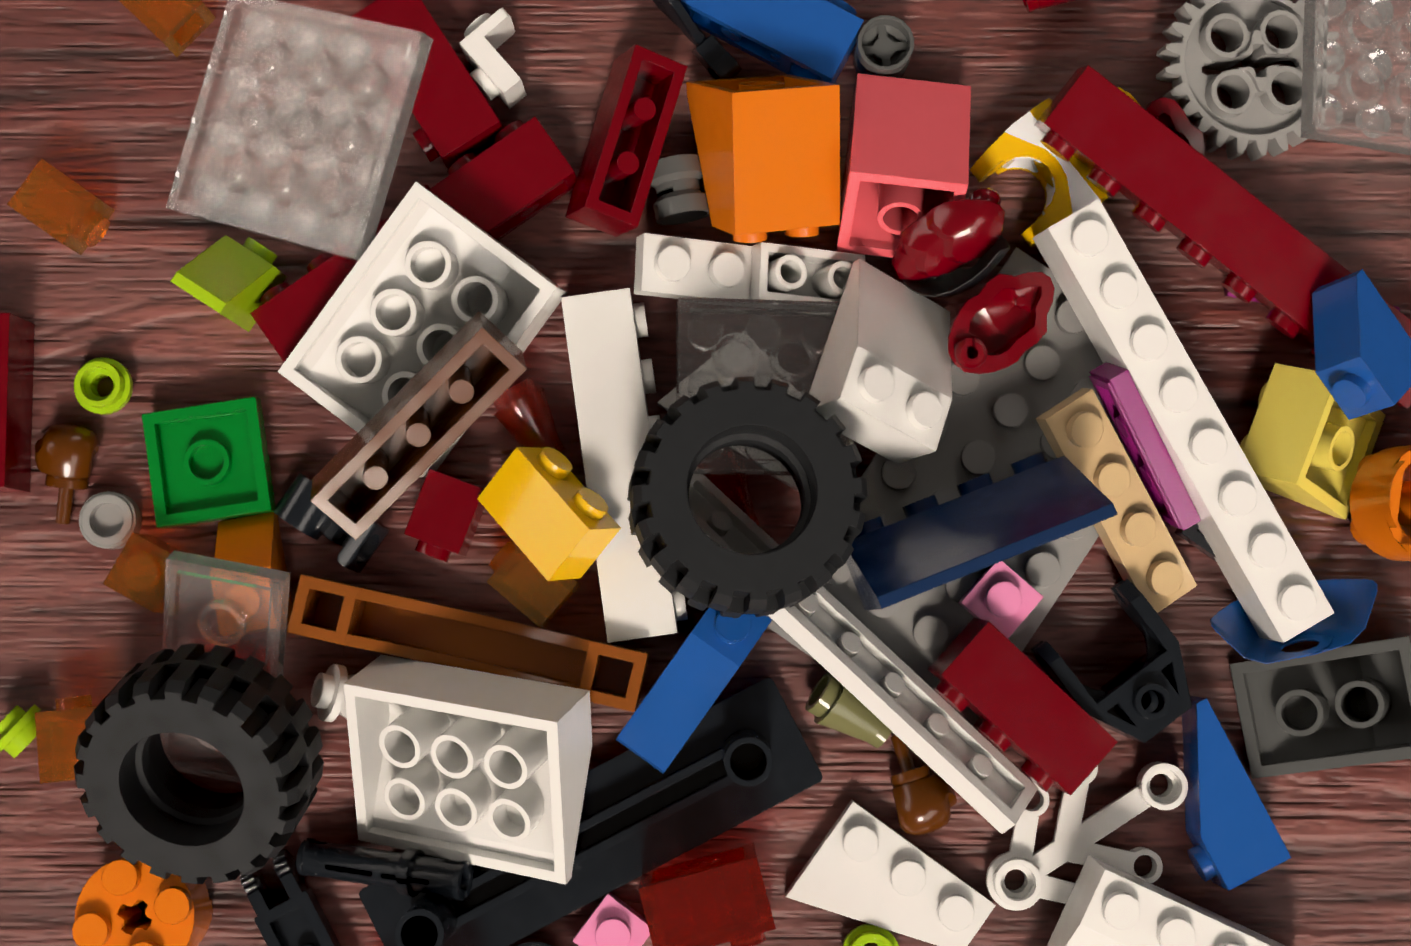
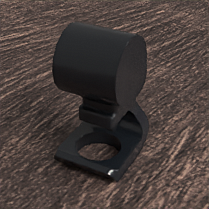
[273,473,390,573]

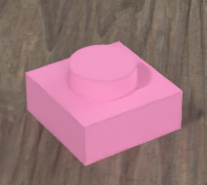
[958,561,1043,639]
[573,892,655,946]

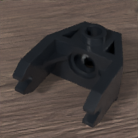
[1030,579,1192,743]

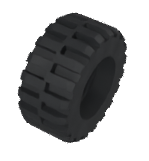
[627,376,868,618]
[74,644,324,884]

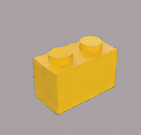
[477,447,621,581]

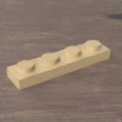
[1035,388,1197,613]

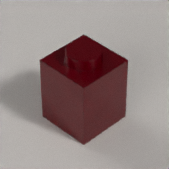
[404,469,485,562]

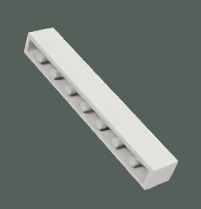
[1032,199,1334,643]

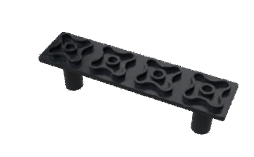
[359,678,823,946]

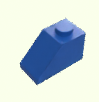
[1312,269,1411,420]

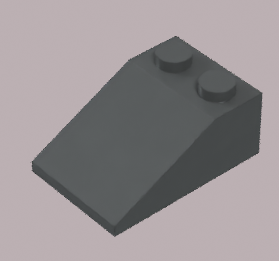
[1230,635,1411,779]

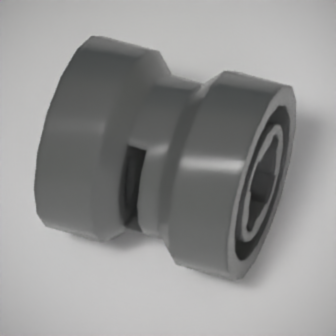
[853,15,914,78]
[651,154,710,225]

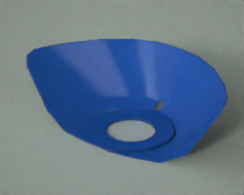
[1210,579,1378,664]

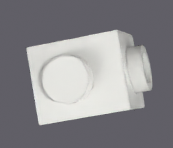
[459,7,526,109]

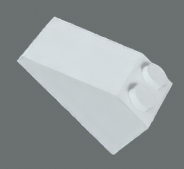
[809,259,952,464]

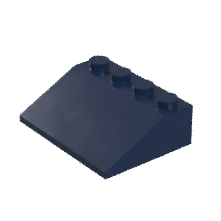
[846,451,1118,610]

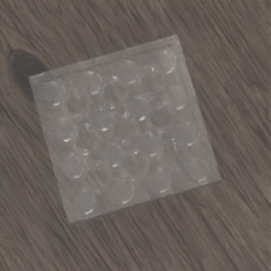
[166,0,433,261]

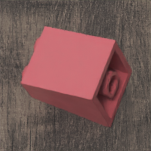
[836,73,971,258]

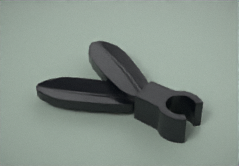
[653,0,742,80]

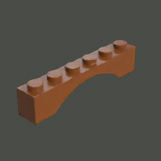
[287,574,650,712]

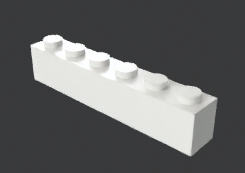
[561,288,688,643]

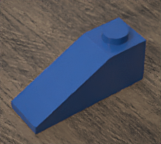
[680,0,864,84]
[615,608,772,773]
[1182,696,1292,891]

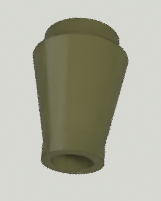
[805,672,892,748]

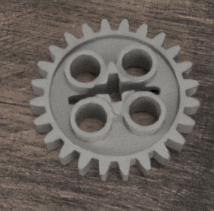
[1156,0,1342,161]

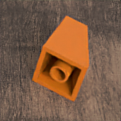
[686,74,840,243]

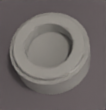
[79,491,142,549]

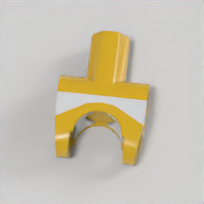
[970,87,1140,247]

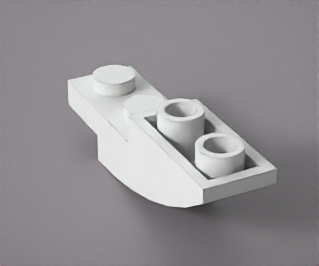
[634,233,865,313]

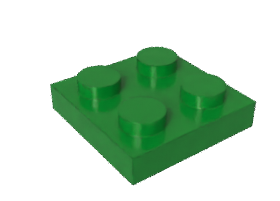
[142,397,276,529]

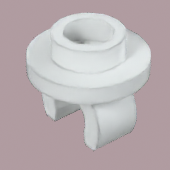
[311,664,355,722]

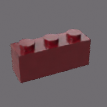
[350,0,503,169]
[565,44,688,237]
[0,313,35,492]
[928,617,1118,795]

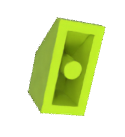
[170,235,287,332]

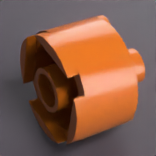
[1349,445,1411,561]
[72,857,213,946]

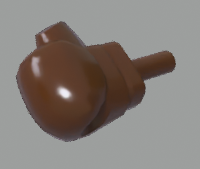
[35,424,100,524]
[889,735,957,835]

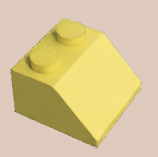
[1240,363,1386,520]

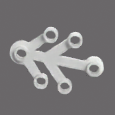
[986,761,1188,911]

